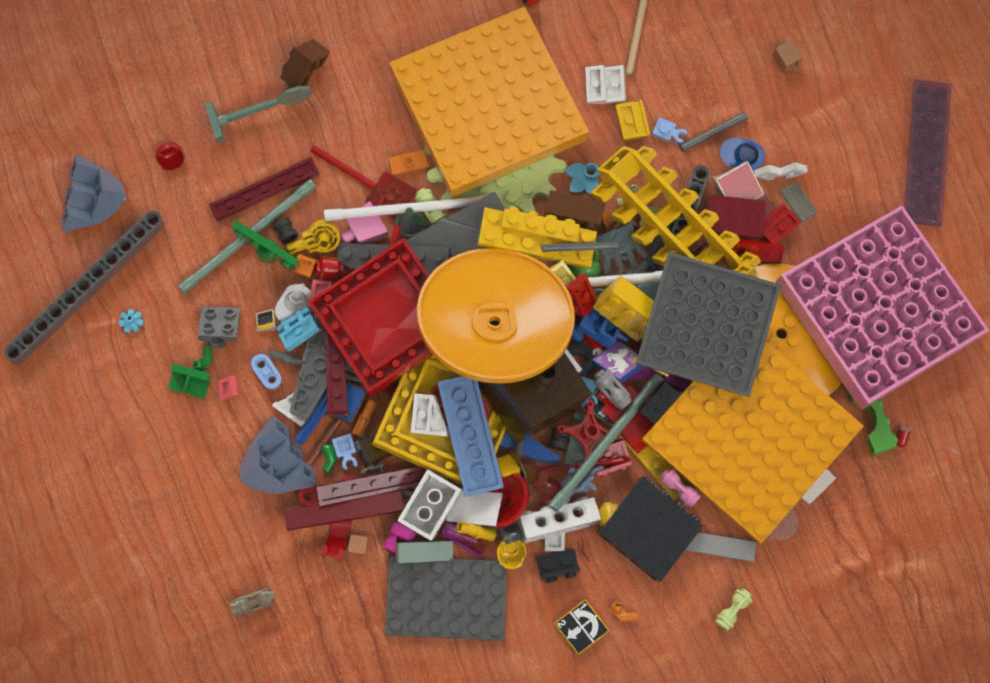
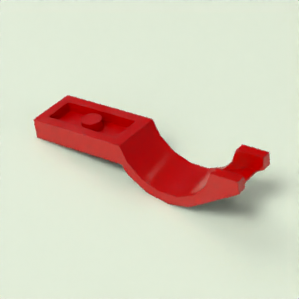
[321,474,355,561]

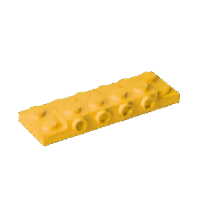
[477,207,597,269]

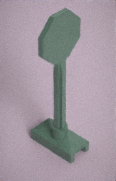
[204,86,312,143]

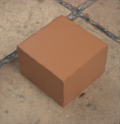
[348,534,369,556]

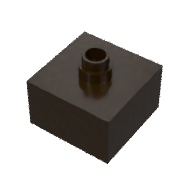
[478,352,592,444]

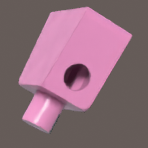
[340,202,389,244]

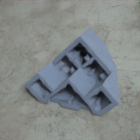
[61,155,126,231]
[240,416,316,494]

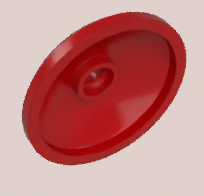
[489,473,529,528]

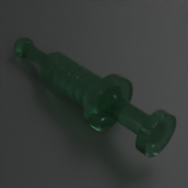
[405,207,432,229]

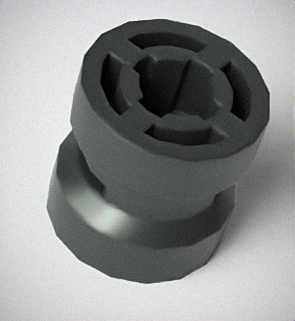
[273,218,298,244]
[548,427,570,451]

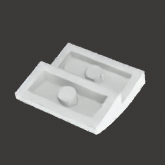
[585,65,626,104]

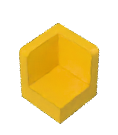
[497,454,520,477]

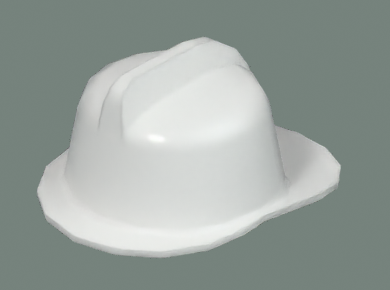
[275,283,314,321]

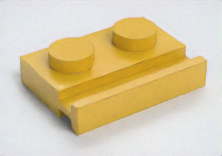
[615,100,650,142]

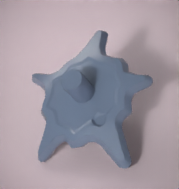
[556,465,604,503]

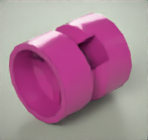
[382,522,417,555]

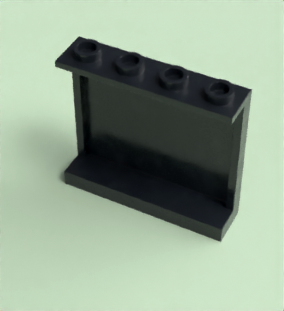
[596,477,703,582]

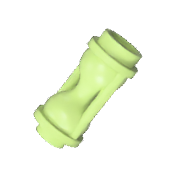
[415,188,448,226]
[715,588,753,631]

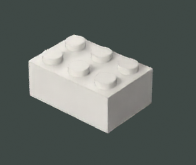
[397,469,462,541]

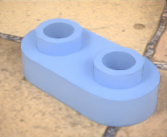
[251,354,282,390]

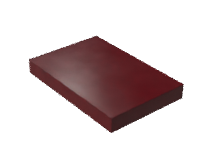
[708,195,766,239]

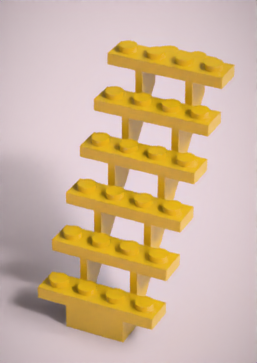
[590,146,761,276]

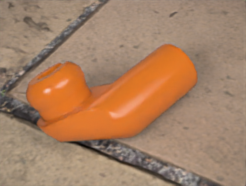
[611,602,638,622]

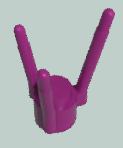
[442,522,484,559]

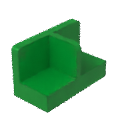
[168,363,212,399]

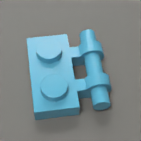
[276,306,320,352]

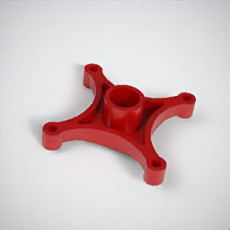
[556,400,621,463]

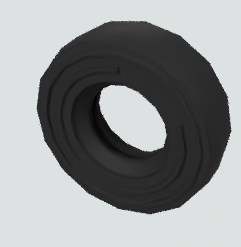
[567,343,596,377]

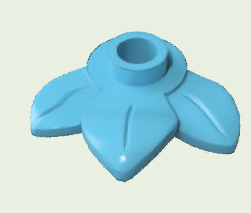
[565,163,600,195]

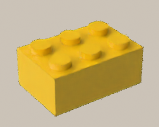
[593,276,654,342]

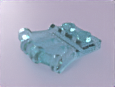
[596,223,655,276]

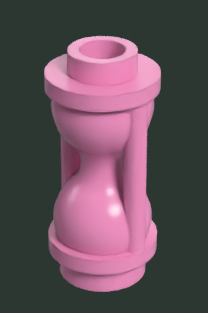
[660,468,701,507]

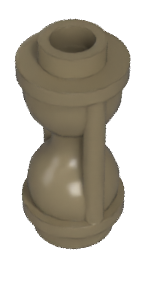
[230,587,276,617]

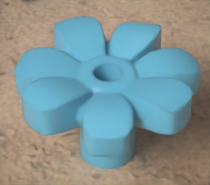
[119,309,144,333]

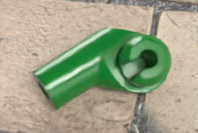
[192,346,212,371]
[321,444,338,474]

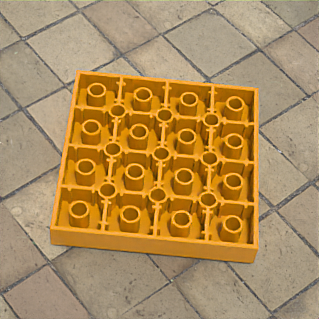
[389,7,589,198]
[641,341,864,544]

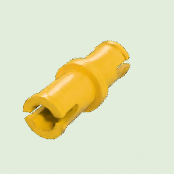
[456,521,496,541]

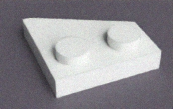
[411,393,449,436]

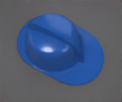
[720,137,765,170]

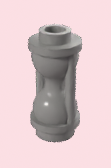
[594,369,632,410]

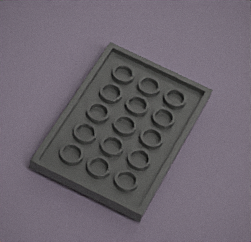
[385,556,508,641]

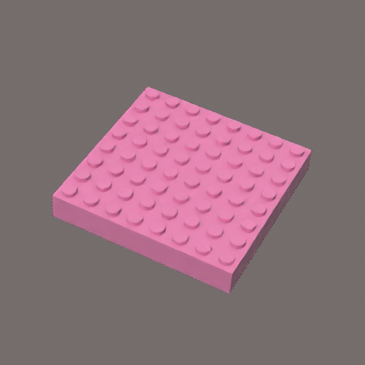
[775,206,989,410]

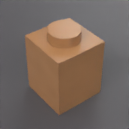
[773,40,802,73]

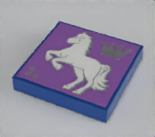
[592,341,644,384]

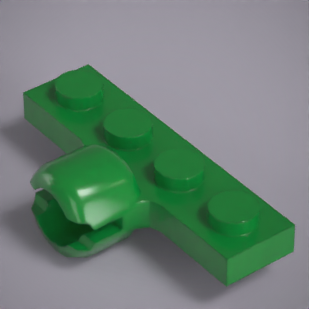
[231,219,300,271]

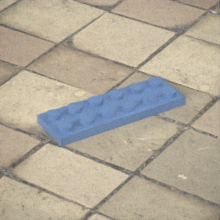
[437,376,504,497]

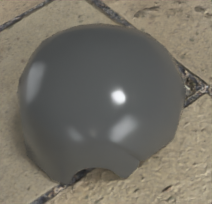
[394,212,423,239]

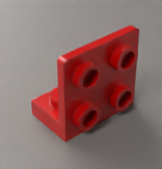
[565,273,597,318]

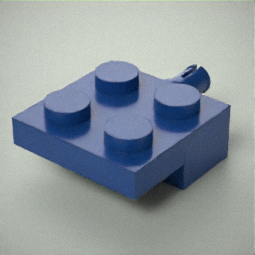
[577,308,630,348]

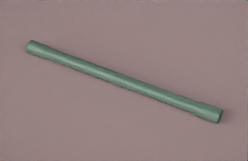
[177,179,317,294]
[548,373,664,512]

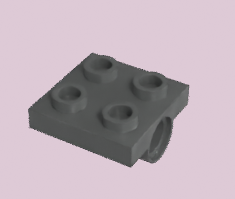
[198,307,241,348]

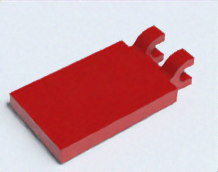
[595,381,659,454]

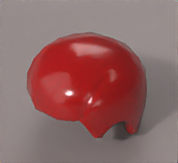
[155,141,185,171]

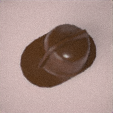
[507,447,539,485]

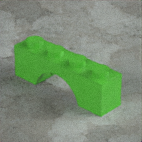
[844,386,898,457]

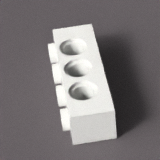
[517,497,601,544]

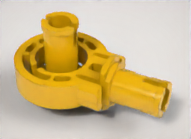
[286,219,340,255]

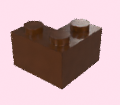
[280,39,330,88]

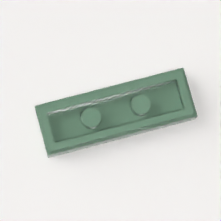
[396,540,453,563]

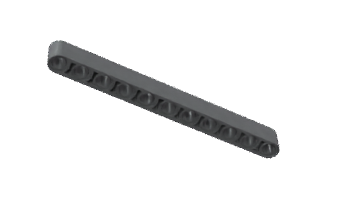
[4,211,164,365]

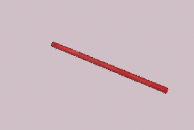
[537,458,624,473]

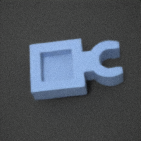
[652,117,687,145]
[332,434,357,471]

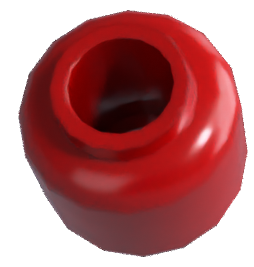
[314,256,343,282]

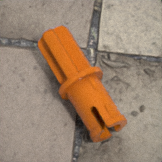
[352,399,378,438]

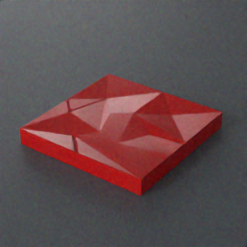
[307,238,433,397]

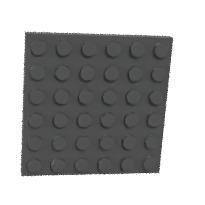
[636,252,781,397]

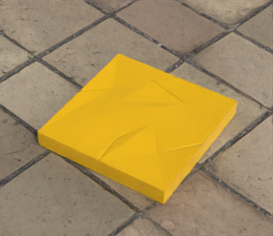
[372,355,506,485]

